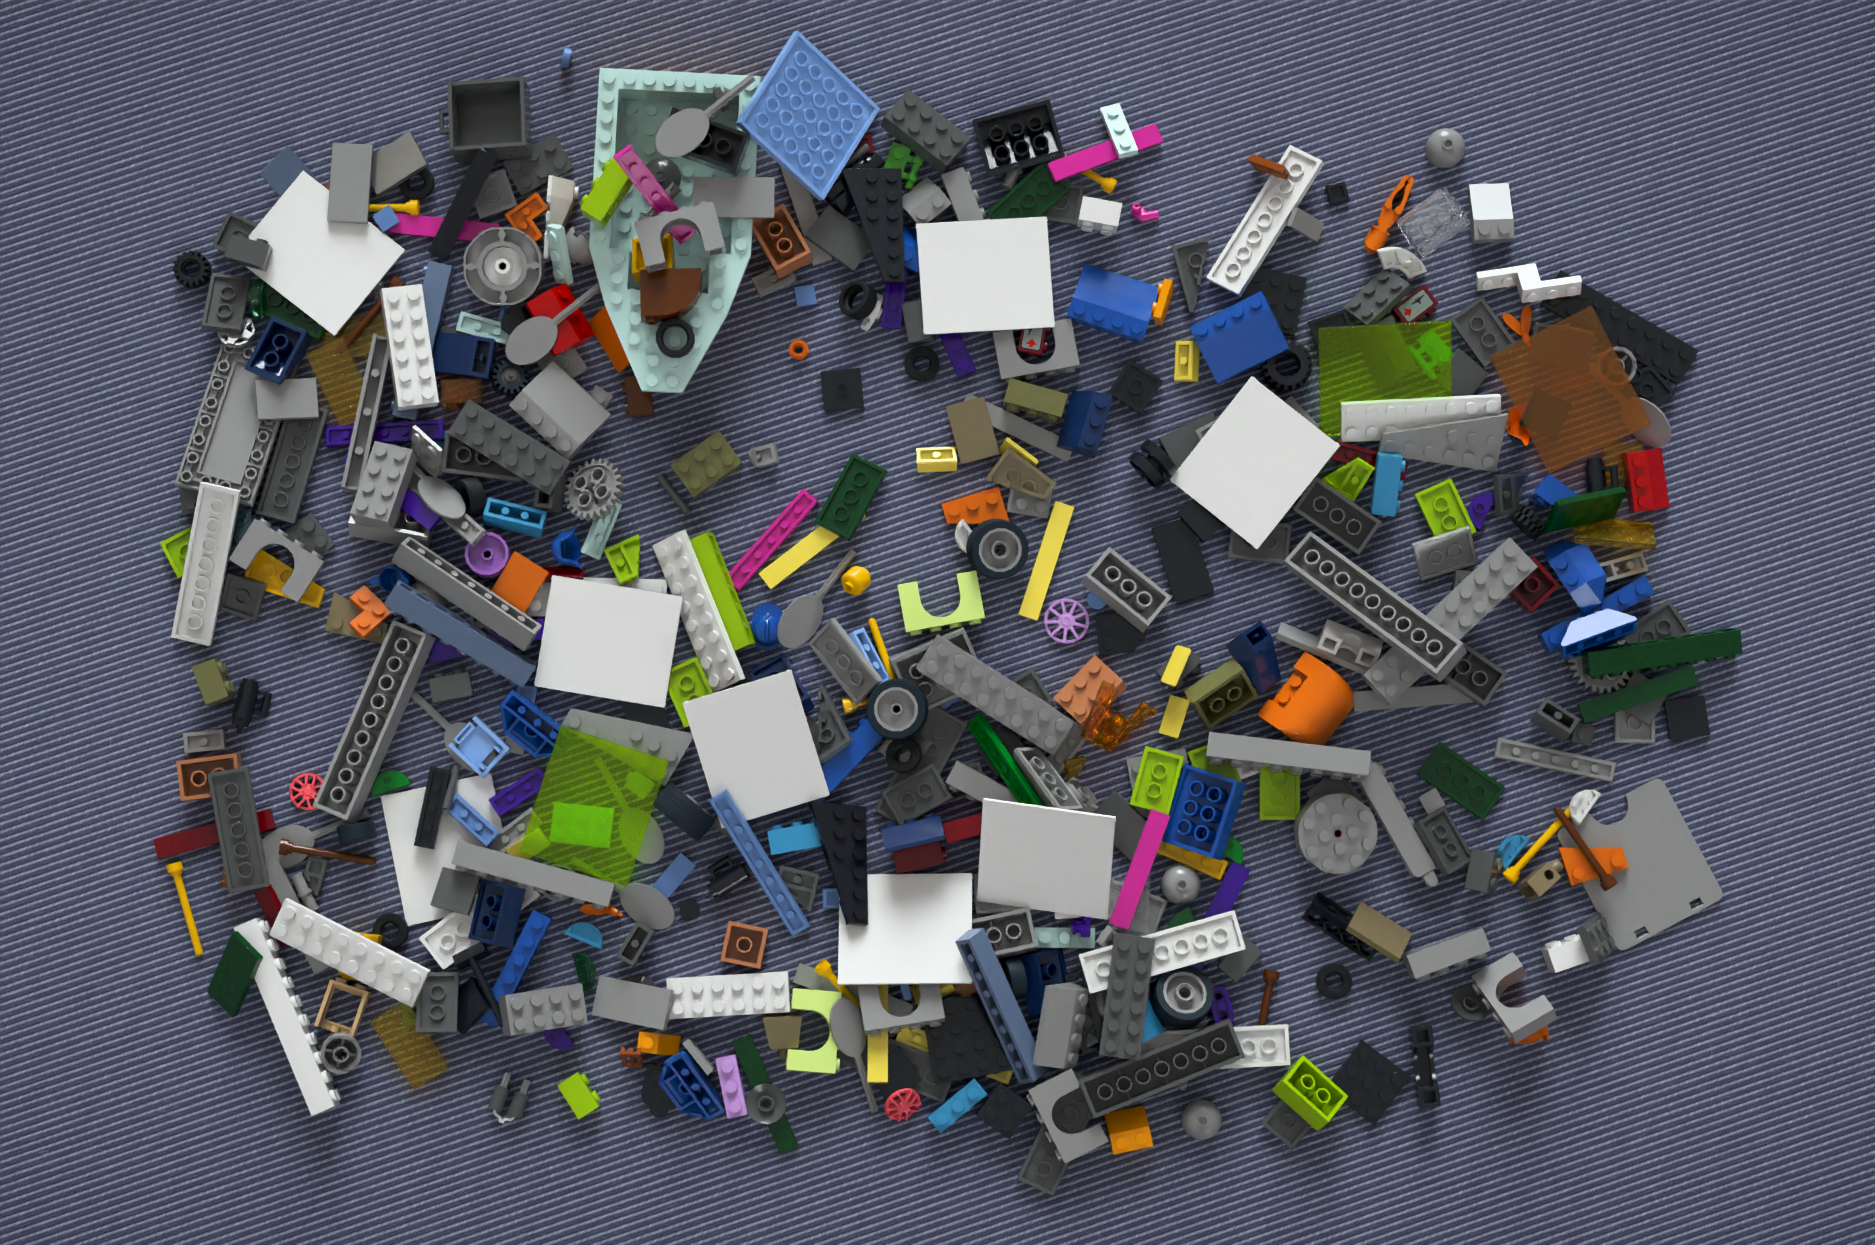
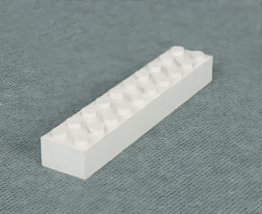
[234,918,341,1116]

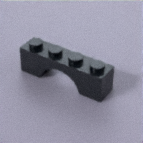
[1408,1024,1441,1108]

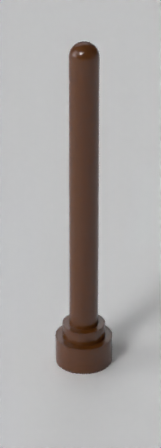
[337,276,407,354]
[1554,806,1618,892]
[279,838,376,865]
[1257,969,1280,1026]

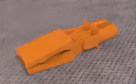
[1364,175,1414,254]

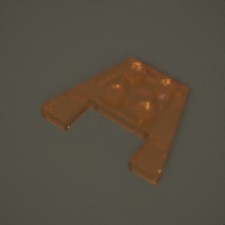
[1081,680,1157,753]

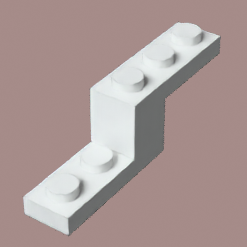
[1476,264,1582,303]

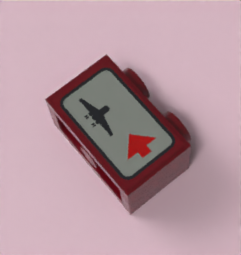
[1390,285,1439,330]
[1017,328,1050,358]

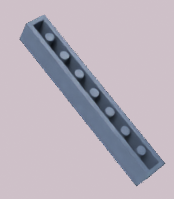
[390,260,454,421]
[384,580,537,688]
[955,928,1047,1084]

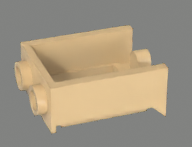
[314,977,371,1038]

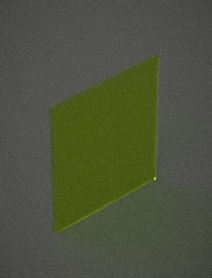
[1318,320,1452,435]
[520,725,669,886]

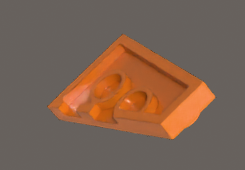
[941,487,1009,524]
[1558,847,1629,886]

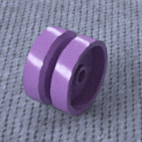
[465,532,512,580]

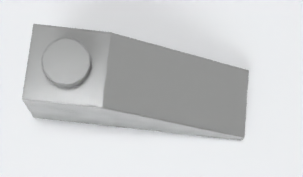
[1599,552,1649,584]

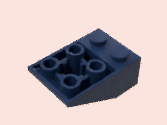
[433,332,497,381]
[1226,620,1281,694]

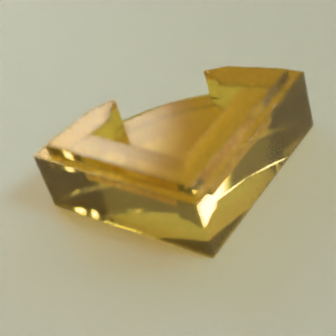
[1064,755,1085,780]

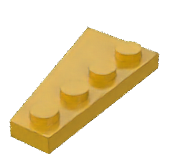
[245,550,325,608]

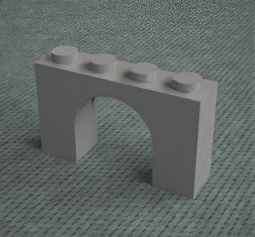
[634,201,726,273]
[992,318,1080,384]
[229,518,325,603]
[1471,952,1557,1044]
[857,984,945,1037]
[1026,1068,1109,1163]

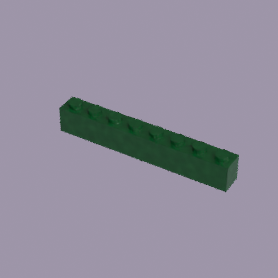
[1581,628,1743,679]

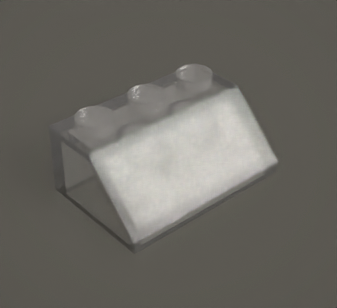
[1396,186,1471,258]

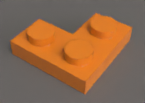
[505,192,549,242]
[349,585,392,639]

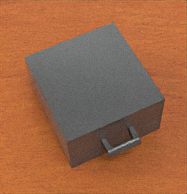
[439,77,532,163]

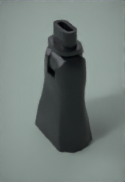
[825,152,885,216]

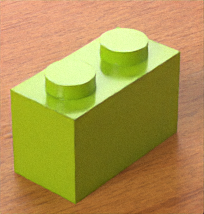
[557,1072,601,1120]

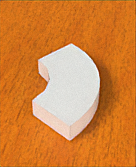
[1377,247,1427,279]

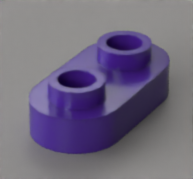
[1211,986,1234,1023]

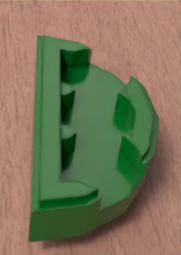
[371,770,411,797]
[1224,836,1244,865]

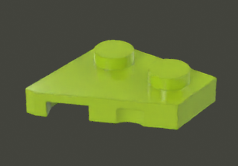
[1322,457,1375,502]
[603,534,640,586]

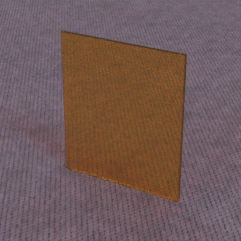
[1490,306,1651,474]

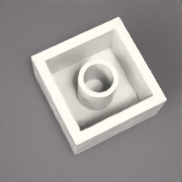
[1077,196,1122,236]
[1541,934,1590,973]

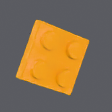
[1151,279,1174,326]

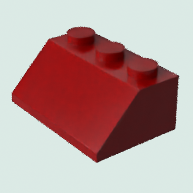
[525,283,595,356]
[1621,448,1669,513]

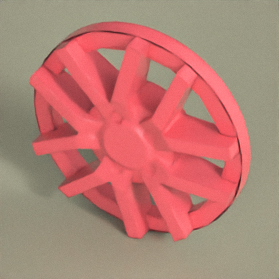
[289,773,323,810]
[884,1088,921,1122]

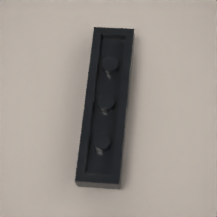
[414,766,451,849]

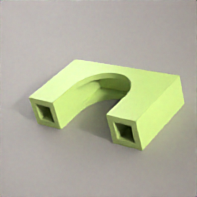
[897,570,985,636]
[785,988,845,1074]

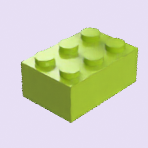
[580,157,633,228]
[1272,1055,1348,1132]

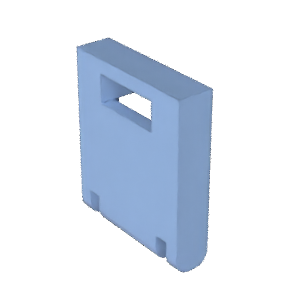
[448,716,511,778]

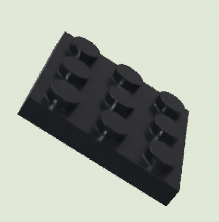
[1241,268,1307,337]
[1331,1040,1410,1125]

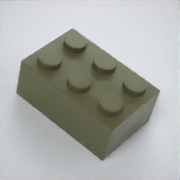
[1003,378,1068,424]
[670,430,743,500]
[1183,658,1259,730]

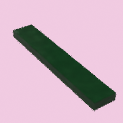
[1577,665,1699,723]
[732,1034,799,1154]

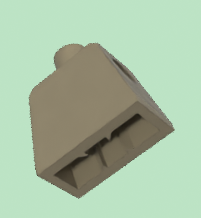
[1516,859,1564,901]
[763,1011,802,1060]

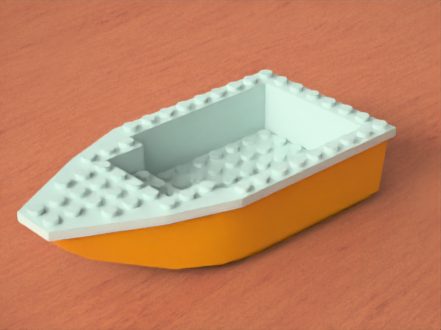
[589,68,761,394]

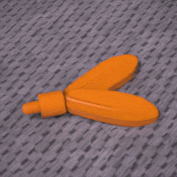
[1502,305,1532,348]
[580,903,623,918]

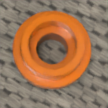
[789,340,809,360]

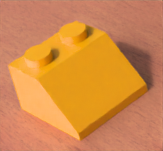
[1104,1105,1153,1155]

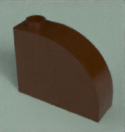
[640,268,702,325]

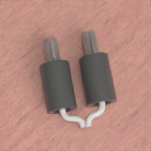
[488,1073,530,1124]

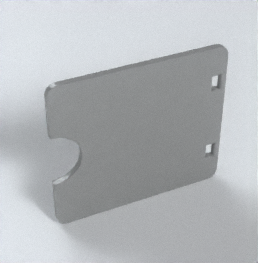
[1557,779,1723,950]

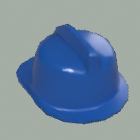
[751,603,783,651]

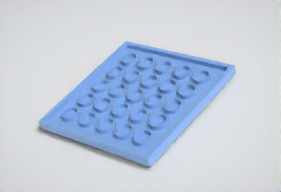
[735,31,880,201]

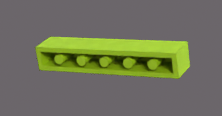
[690,532,756,652]

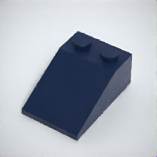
[244,316,312,385]
[748,653,815,713]

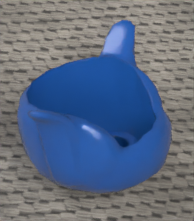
[551,526,583,569]
[369,565,412,593]

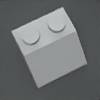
[902,177,952,226]

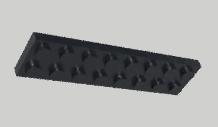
[1540,270,1699,385]

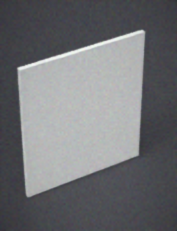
[245,171,406,336]
[915,217,1055,335]
[1170,376,1340,549]
[534,575,683,708]
[682,670,830,828]
[380,773,508,926]
[976,798,1116,920]
[837,873,973,985]

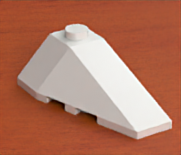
[543,175,579,261]

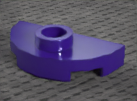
[1468,492,1495,531]
[1070,917,1091,937]
[543,1028,575,1050]

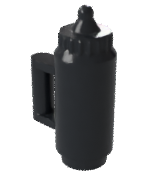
[1585,458,1619,494]
[232,678,272,733]
[707,855,755,899]

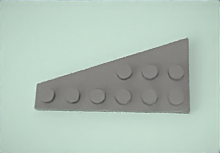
[1378,413,1508,472]
[561,708,693,786]

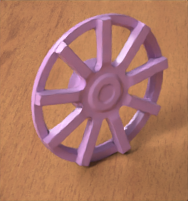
[1044,599,1089,644]

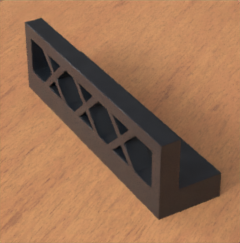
[1301,892,1377,961]
[1064,971,1102,1054]

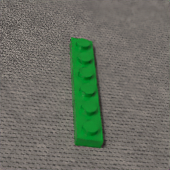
[967,713,1044,806]

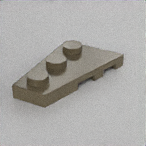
[985,447,1057,500]
[325,592,389,644]

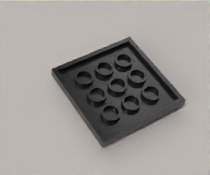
[924,994,1013,1085]

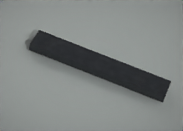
[428,147,498,261]

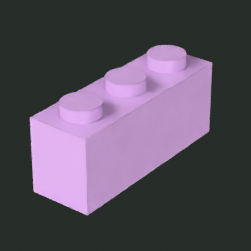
[715,1054,748,1119]

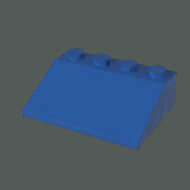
[1066,263,1158,344]
[1190,291,1290,385]
[1161,764,1246,860]

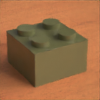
[192,658,237,707]

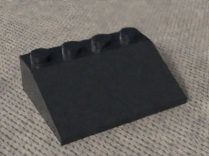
[972,99,1065,178]

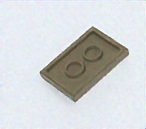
[946,396,1000,464]
[1346,901,1412,963]

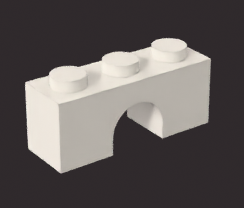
[1317,619,1383,668]

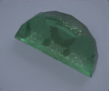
[247,279,263,318]
[572,952,596,992]

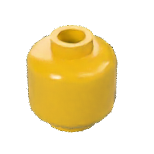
[841,566,871,596]

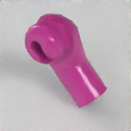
[1130,203,1159,222]

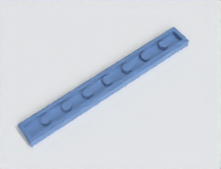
[709,789,810,937]

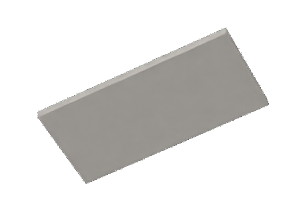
[174,338,301,507]

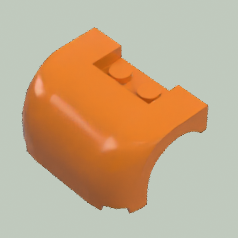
[1257,651,1354,746]

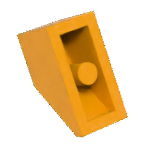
[637,1031,681,1056]

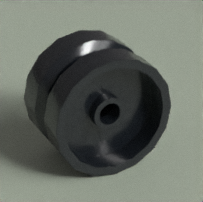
[1127,439,1178,489]

